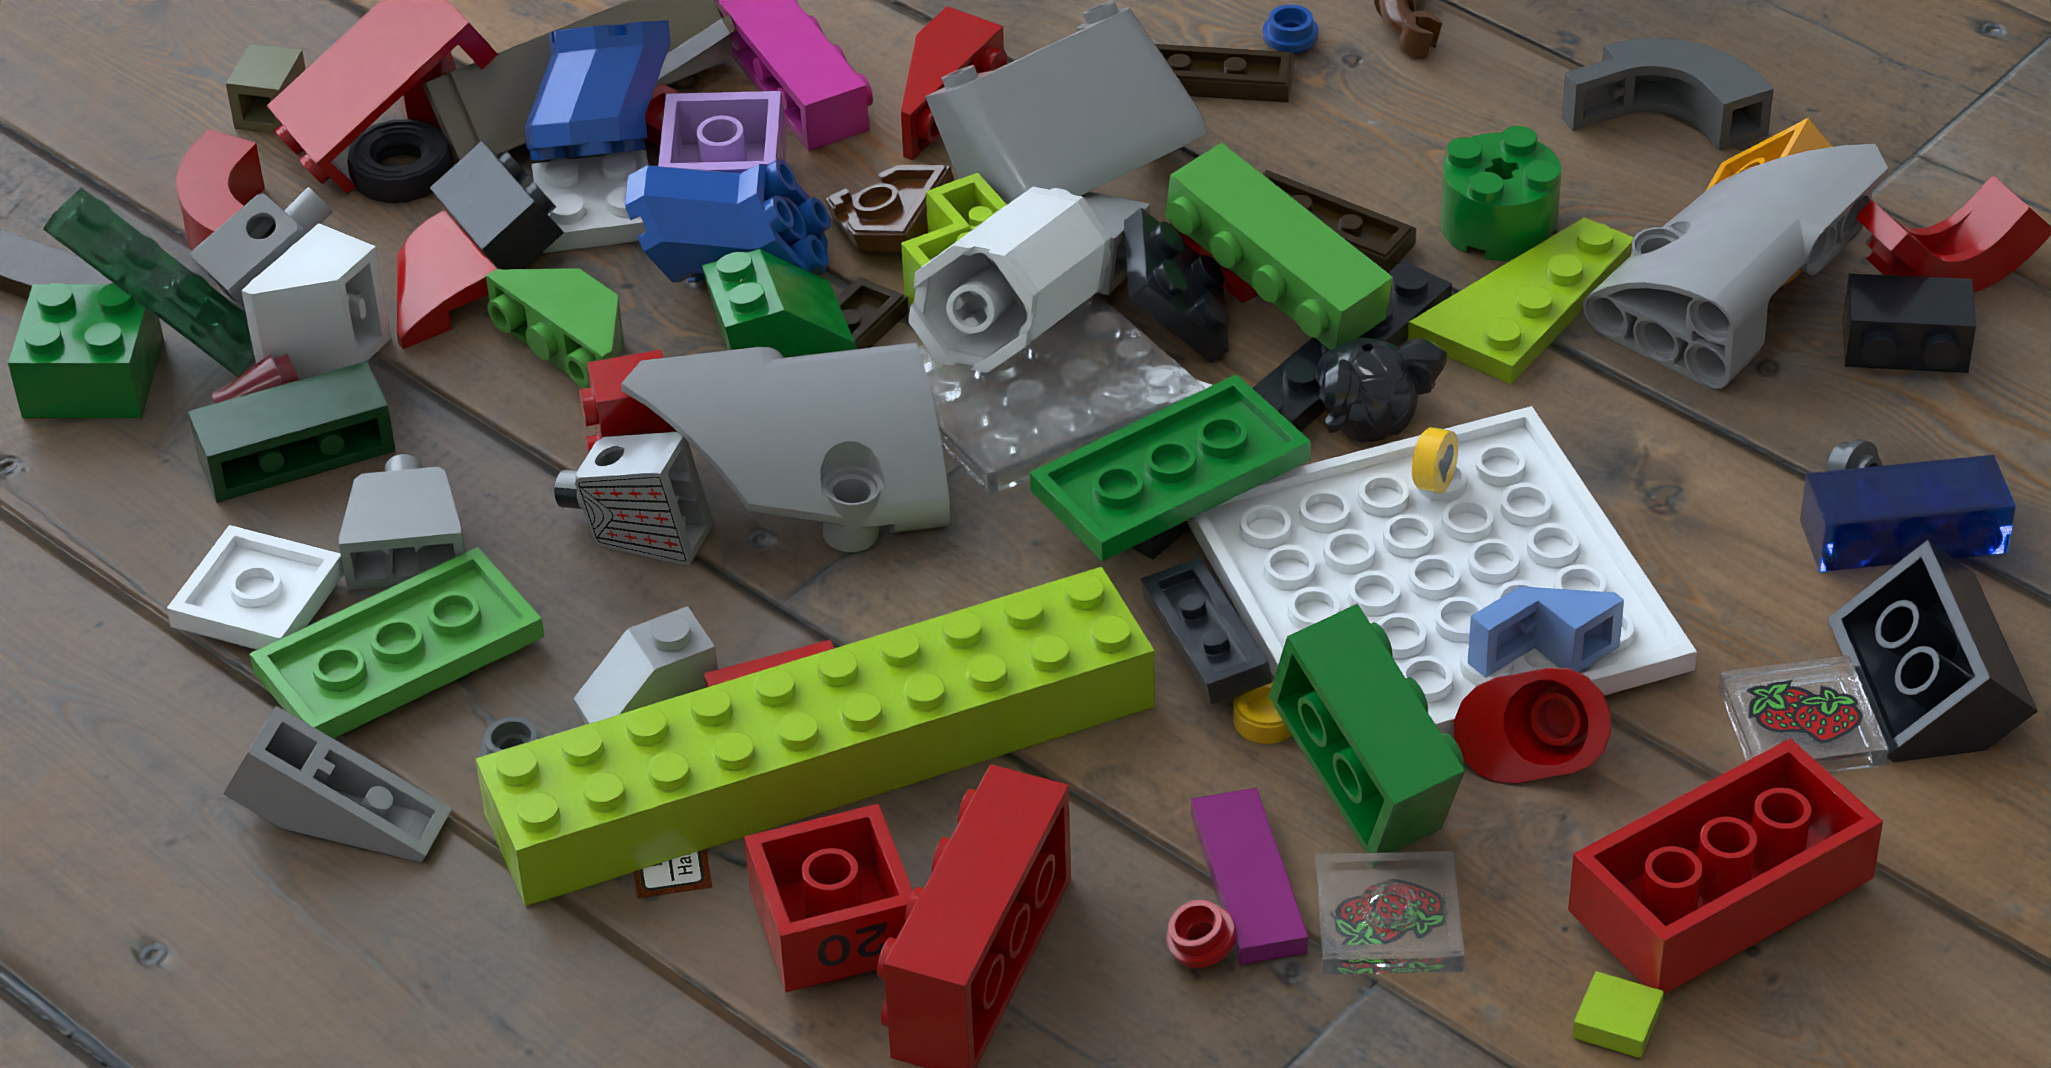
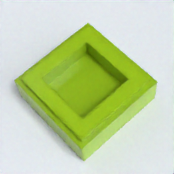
[1572,971,1664,1058]

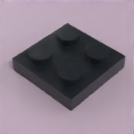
[1124,208,1229,363]

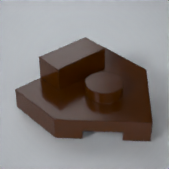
[825,165,955,252]

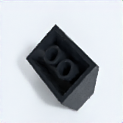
[1828,540,2038,762]

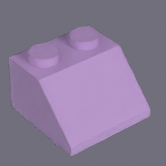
[658,91,787,173]

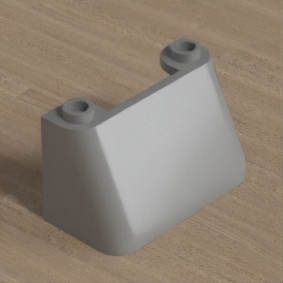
[925,1,1208,204]

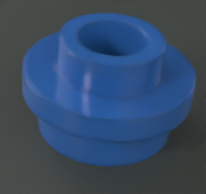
[1263,5,1318,54]

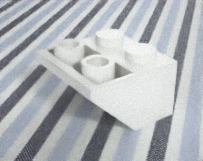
[241,223,391,380]

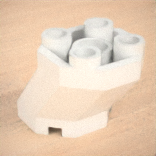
[908,186,1111,373]

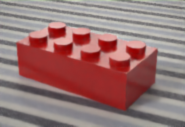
[1568,738,1883,994]
[877,764,1071,1068]

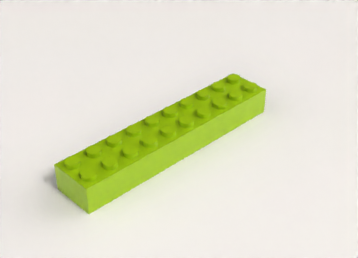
[475,566,1155,907]

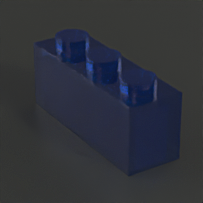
[1800,455,2016,572]

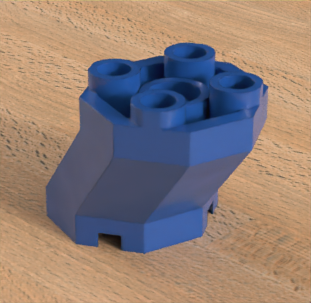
[525,20,671,161]
[624,159,831,283]

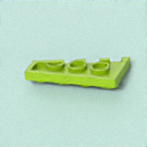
[1408,217,1634,385]

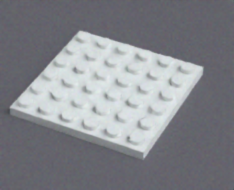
[1187,406,1697,738]

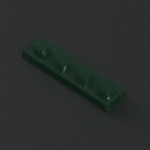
[43,187,255,377]

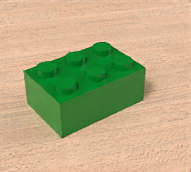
[1268,603,1465,863]

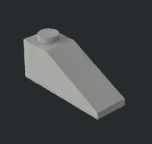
[223,706,452,863]

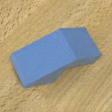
[1468,586,1624,678]

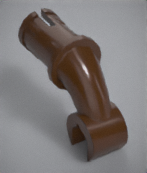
[1374,0,1442,58]

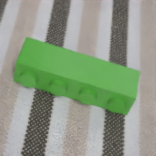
[1165,142,1393,350]

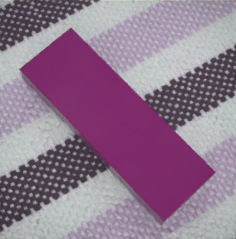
[1191,787,1308,965]

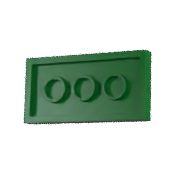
[1029,374,1311,562]

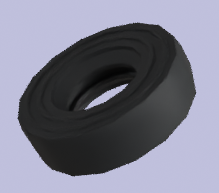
[347,119,451,203]

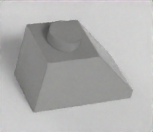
[573,606,718,724]

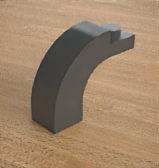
[1562,38,1774,150]

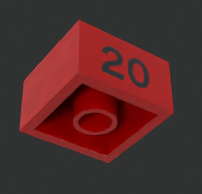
[744,804,913,992]

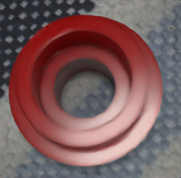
[1166,900,1237,968]

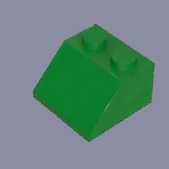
[702,249,857,358]

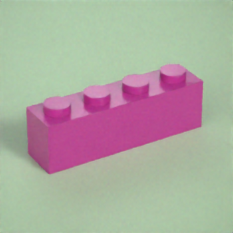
[714,0,873,151]

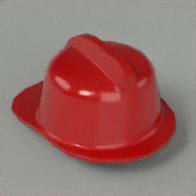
[1454,667,1611,783]

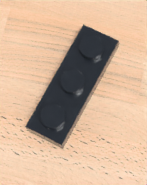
[1140,558,1273,705]

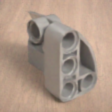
[1583,144,1888,389]
[621,342,950,552]

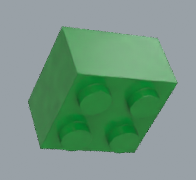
[8,283,164,418]

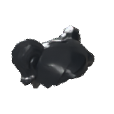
[1316,338,1447,442]

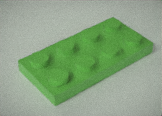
[250,547,545,739]

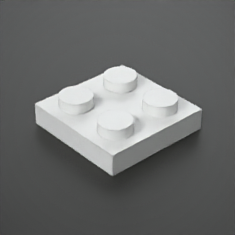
[532,150,648,253]
[167,525,344,650]

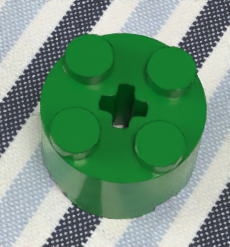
[1440,126,1562,261]

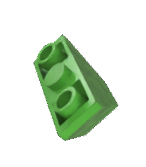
[486,268,624,388]

